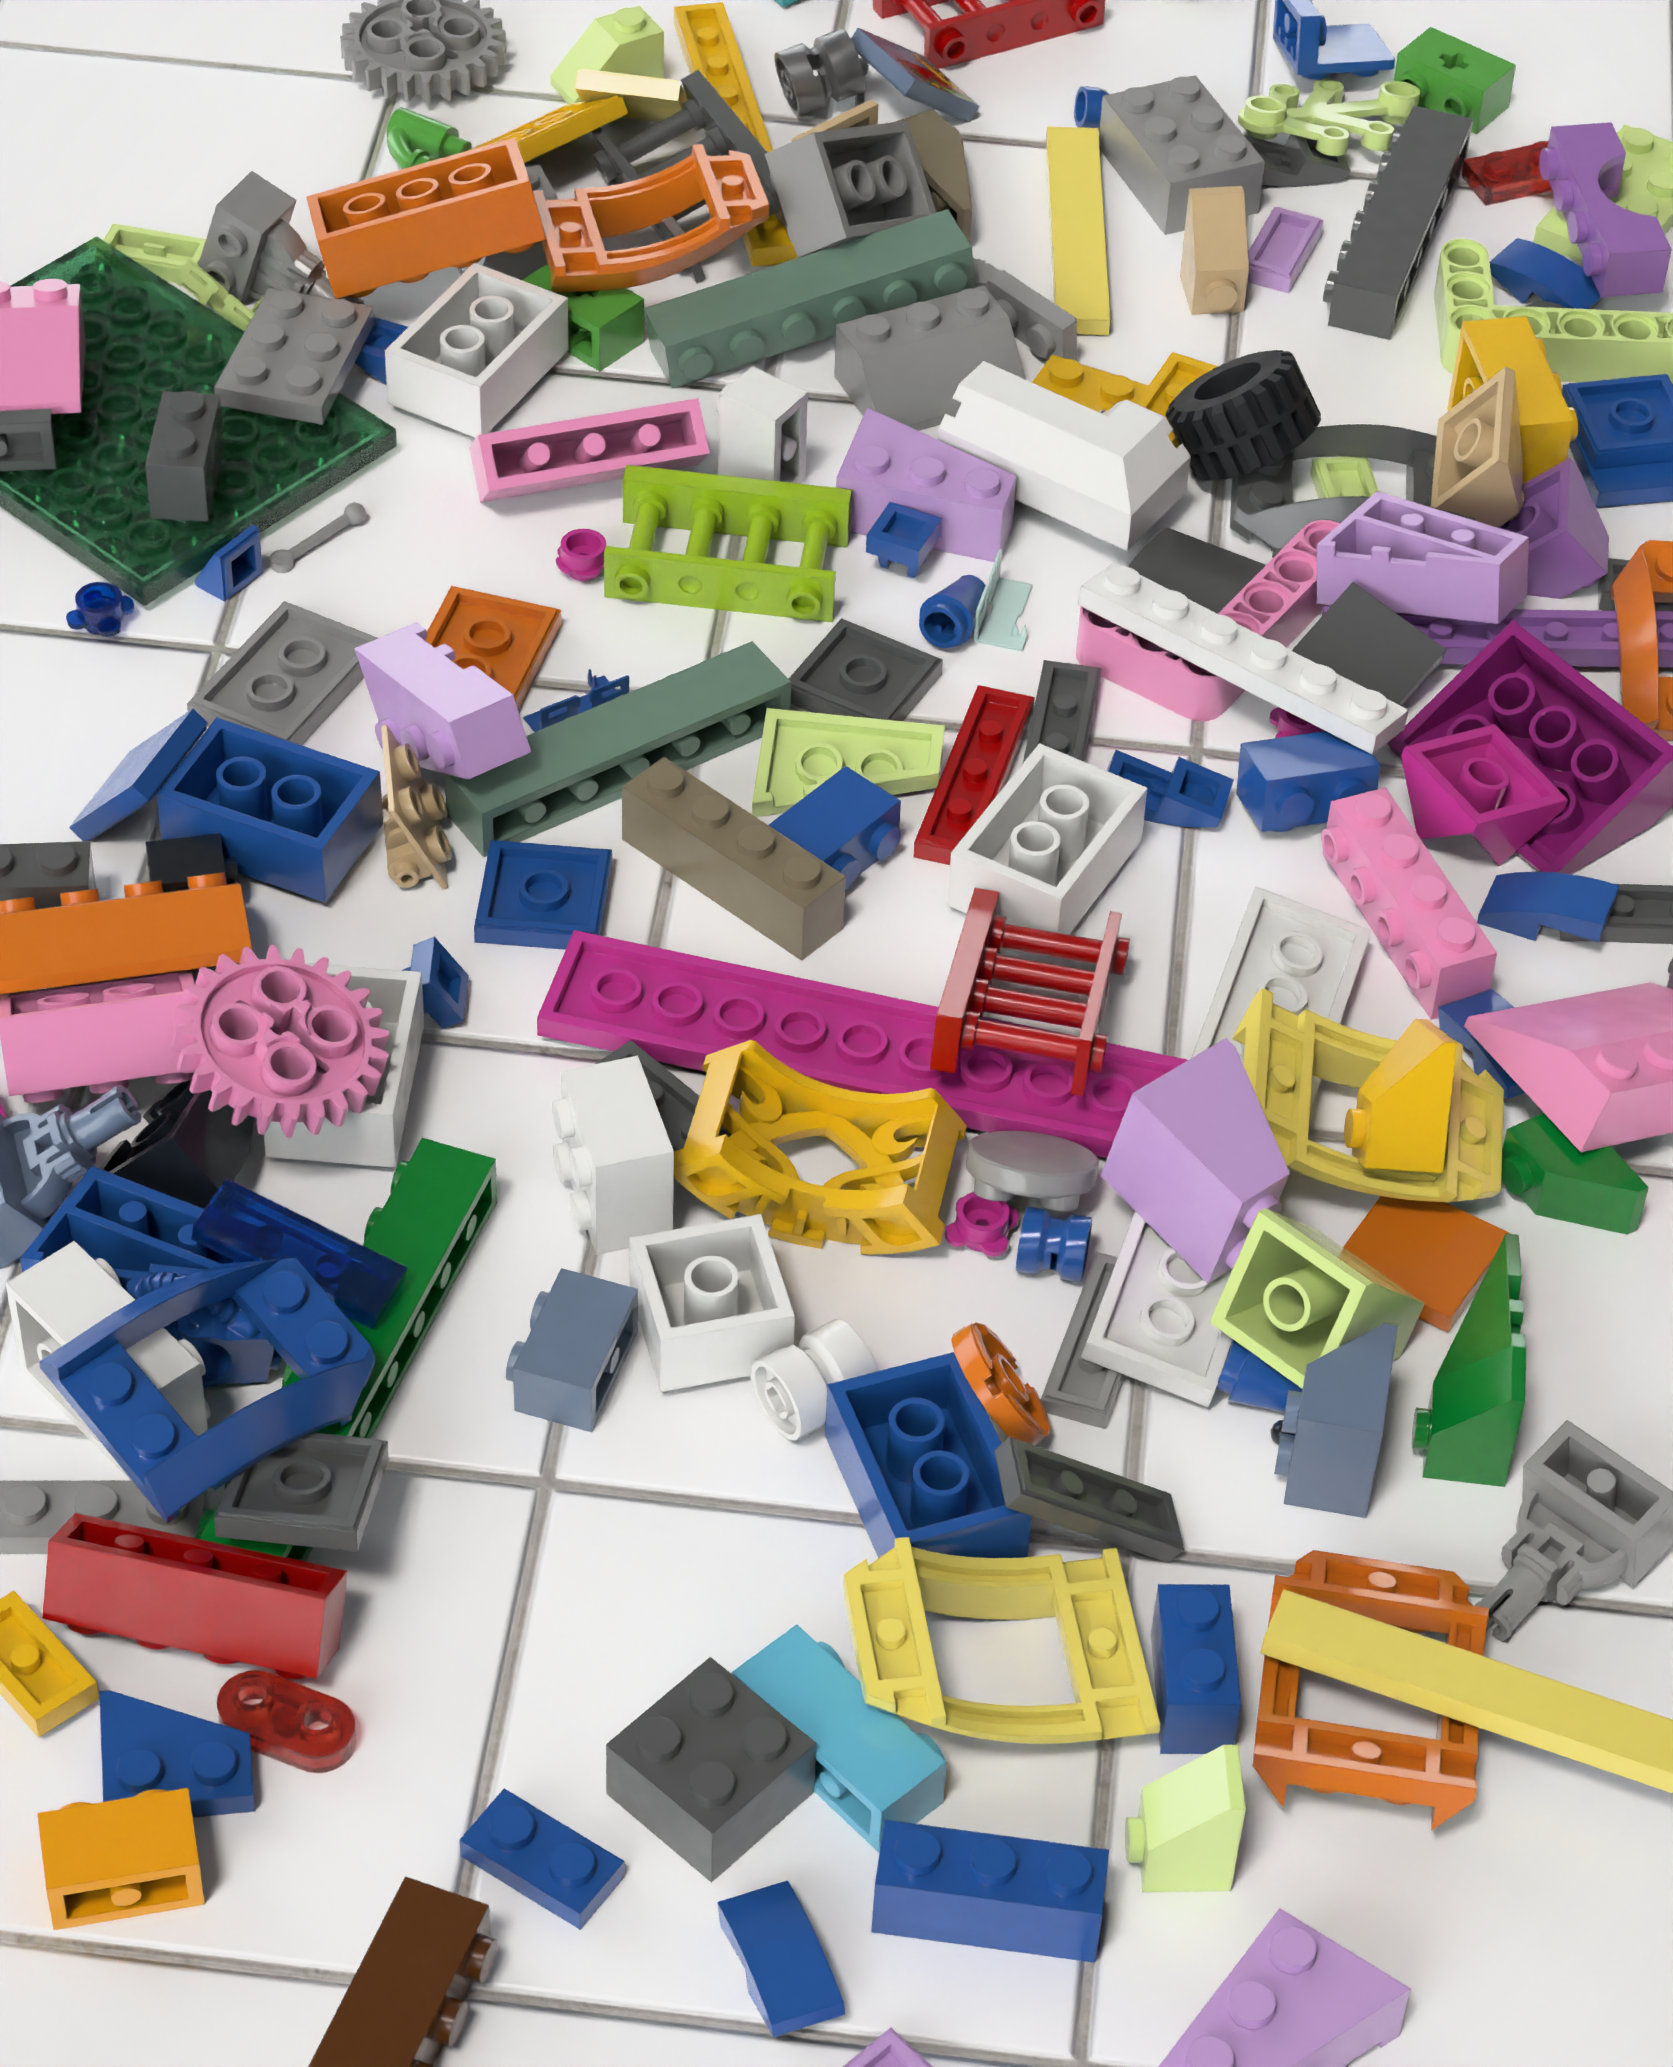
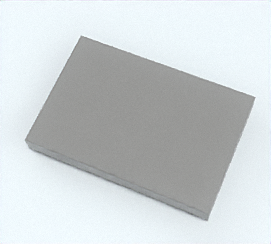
[187,601,377,745]

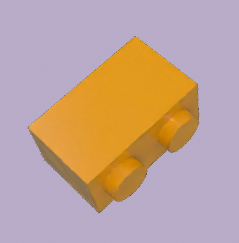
[37,1788,205,1931]

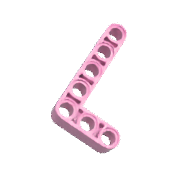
[1076,520,1340,721]

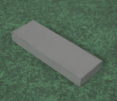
[1041,1252,1125,1429]

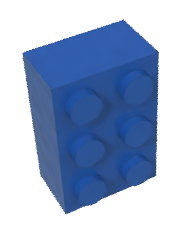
[156,717,383,903]
[825,1352,1032,1558]

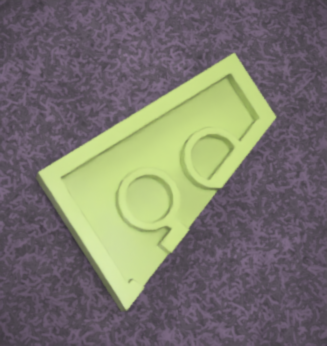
[752,708,945,817]

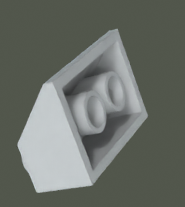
[834,285,1026,431]

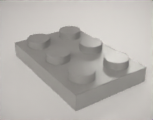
[214,288,374,425]

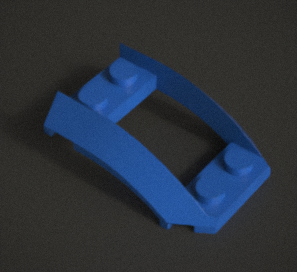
[39,1258,376,1524]

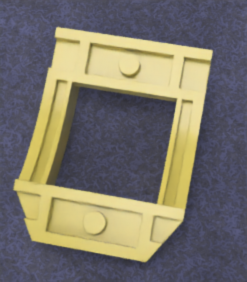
[1232,988,1504,1202]
[843,1537,1160,1744]

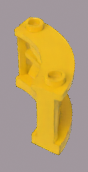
[674,1040,967,1255]

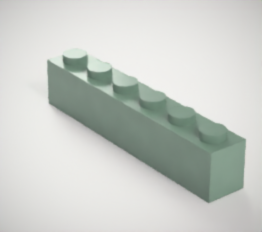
[643,209,976,389]
[445,641,791,858]

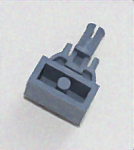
[0,1085,142,1269]

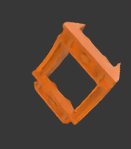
[533,144,769,293]
[1610,540,1673,741]
[1252,1550,1489,1831]

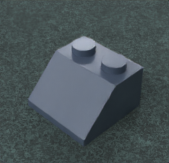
[1274,1323,1398,1518]

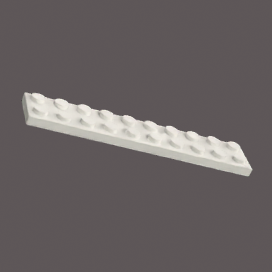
[1081,886,1372,1407]

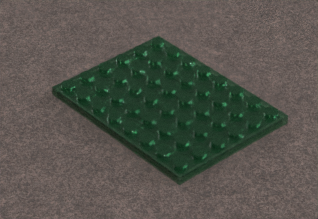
[0,236,397,606]

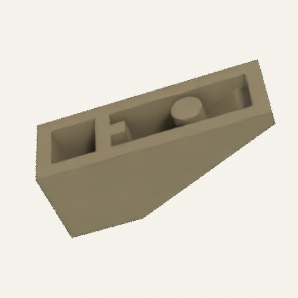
[896,109,972,243]

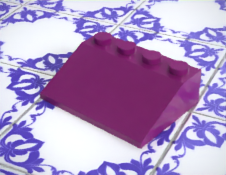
[1387,620,1673,874]

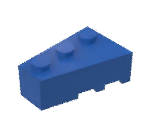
[20,1166,271,1290]

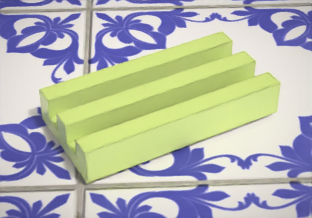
[94,223,206,283]

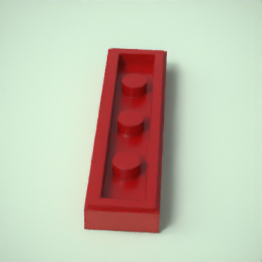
[914,685,1035,865]

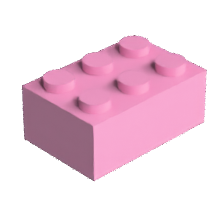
[0,969,195,1103]

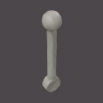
[270,502,366,573]

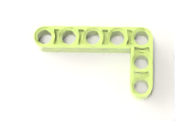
[1434,238,1673,384]

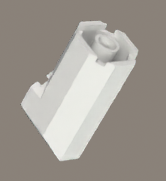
[938,361,1191,551]

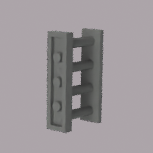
[591,70,787,283]

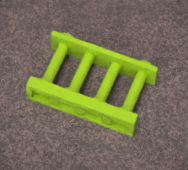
[604,465,852,623]

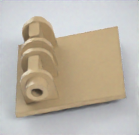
[381,724,452,890]

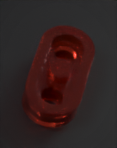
[217,1670,357,1773]

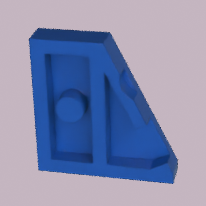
[99,1690,255,1818]

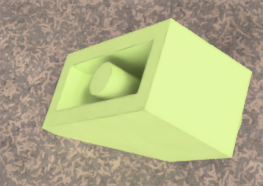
[550,5,664,104]
[1125,1745,1246,1892]

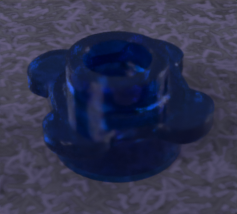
[66,582,135,637]

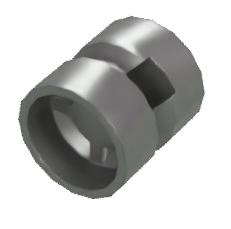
[774,28,866,117]

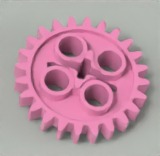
[171,945,389,1138]

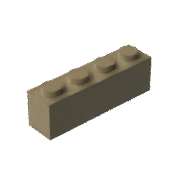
[622,757,846,961]

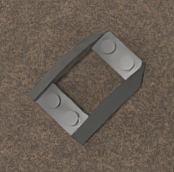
[1230,424,1475,558]

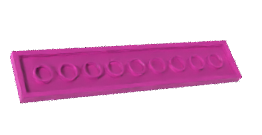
[537,930,1188,1158]

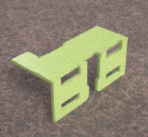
[174,259,264,337]

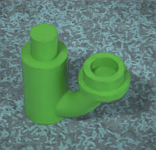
[387,107,472,169]

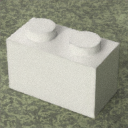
[716,366,808,484]

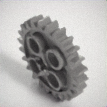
[340,0,506,103]

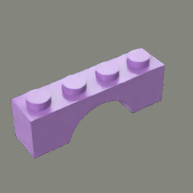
[1539,122,1672,297]

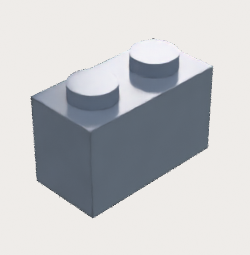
[506,1268,638,1433]

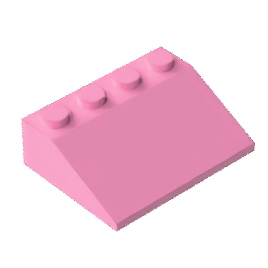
[0,279,86,414]
[1464,982,1673,1152]

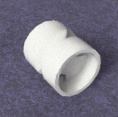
[751,1319,878,1440]

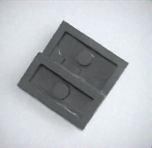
[1128,527,1266,614]

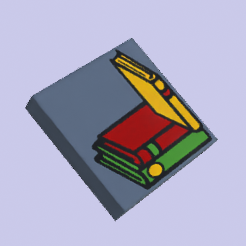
[851,28,980,122]

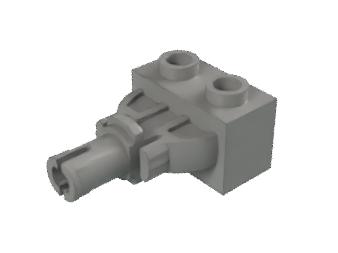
[198,171,364,305]
[1474,1420,1673,1641]

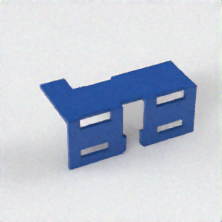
[523,669,629,732]

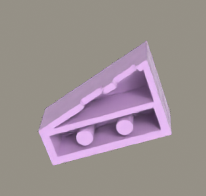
[836,408,1017,562]
[1317,491,1529,624]
[354,622,531,779]
[1158,1908,1411,2067]

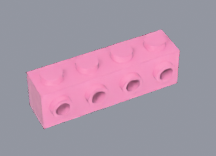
[1321,787,1497,1020]

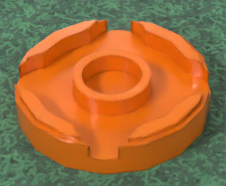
[951,1322,1051,1445]

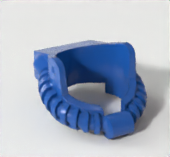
[126,1271,282,1388]

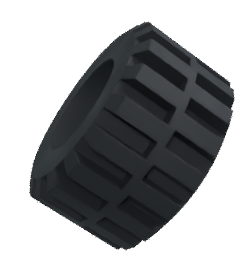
[1166,350,1321,481]

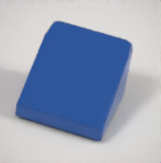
[195,524,263,602]

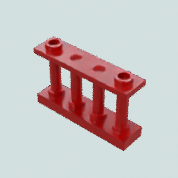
[873,0,1106,69]
[930,888,1130,1096]

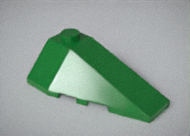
[1411,1233,1526,1487]

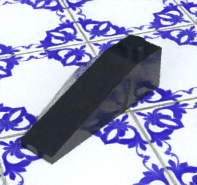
[99,1079,255,1212]

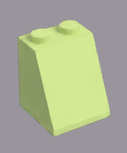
[1210,1208,1425,1389]

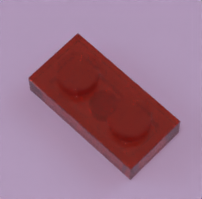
[1461,141,1553,206]

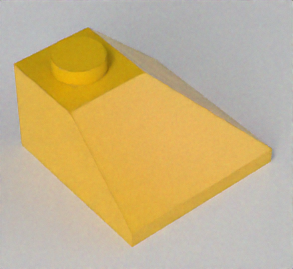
[1344,1019,1457,1173]

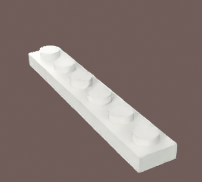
[1078,562,1408,755]

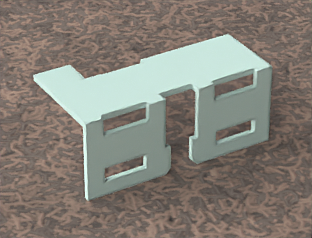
[974,549,1032,651]

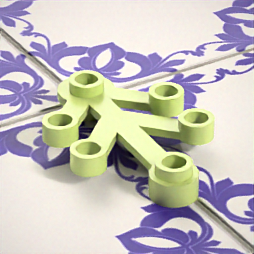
[1238,79,1420,156]

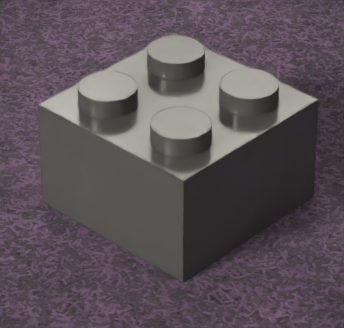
[606,1657,817,1883]

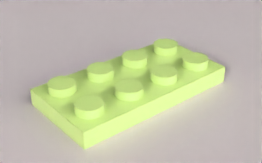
[1533,124,1673,262]

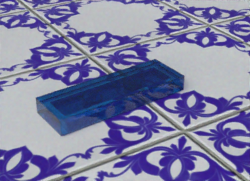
[191,1178,408,1329]

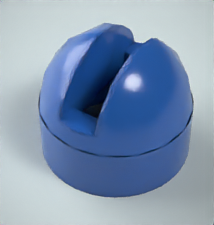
[1074,86,1109,128]

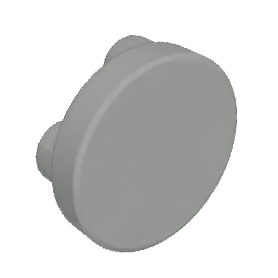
[966,1131,1099,1211]

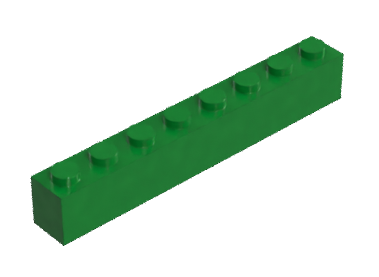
[195,1138,497,1562]

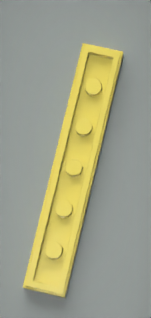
[1046,127,1110,335]
[1260,1589,1673,1793]

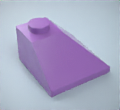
[1499,458,1609,599]

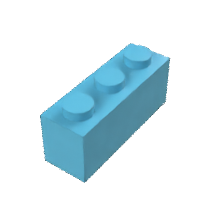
[732,1624,947,1853]

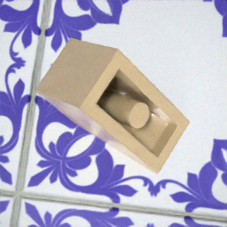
[1180,186,1249,315]

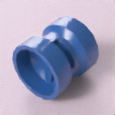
[1016,1206,1093,1282]

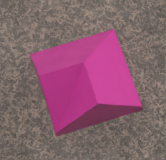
[1401,724,1568,866]

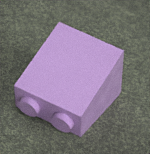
[1100,1038,1290,1283]

